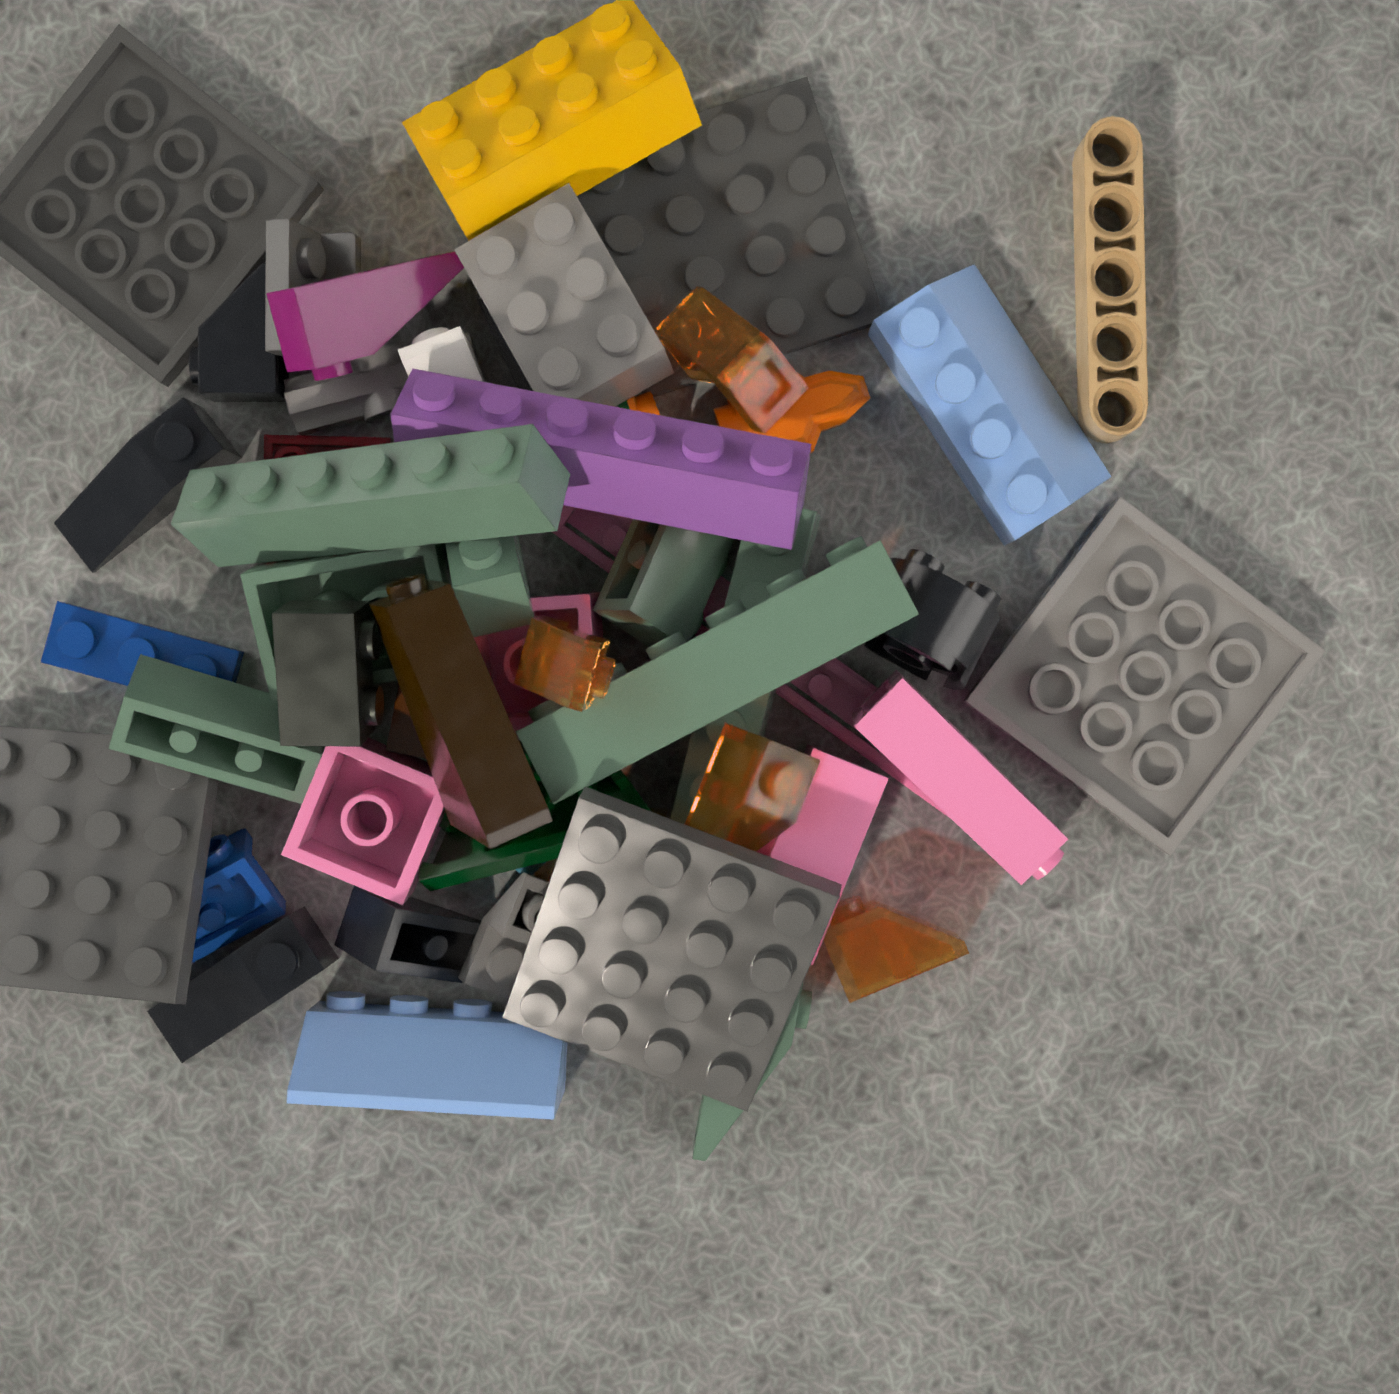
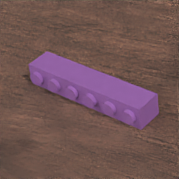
[391,368,812,550]

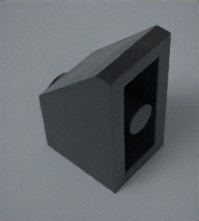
[189,263,289,402]
[334,885,481,983]

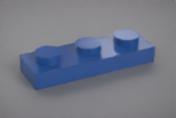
[41,601,244,686]

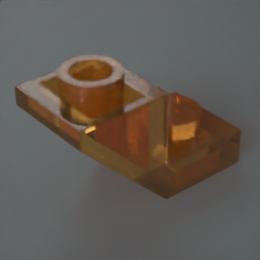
[654,286,809,434]
[514,615,616,712]

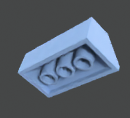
[868,264,1112,546]
[287,991,568,1120]

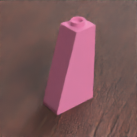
[851,669,1068,885]

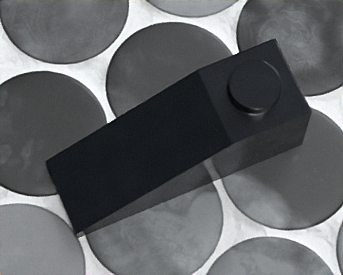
[54,397,242,573]
[147,906,339,1063]

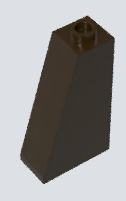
[369,573,553,849]

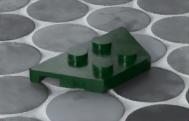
[418,741,652,891]

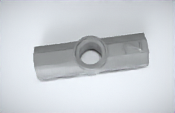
[284,332,484,435]

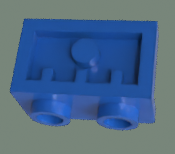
[192,828,286,963]

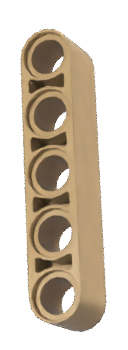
[1072,116,1148,443]

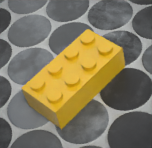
[402,0,702,241]

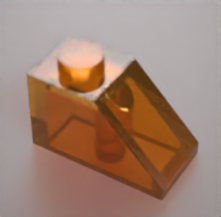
[685,722,820,851]
[823,895,969,1003]

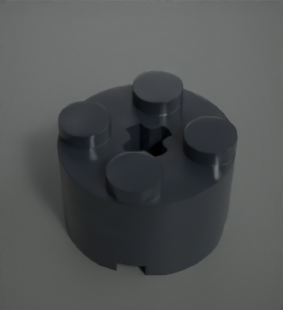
[864,549,1002,690]

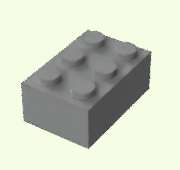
[454,183,674,407]

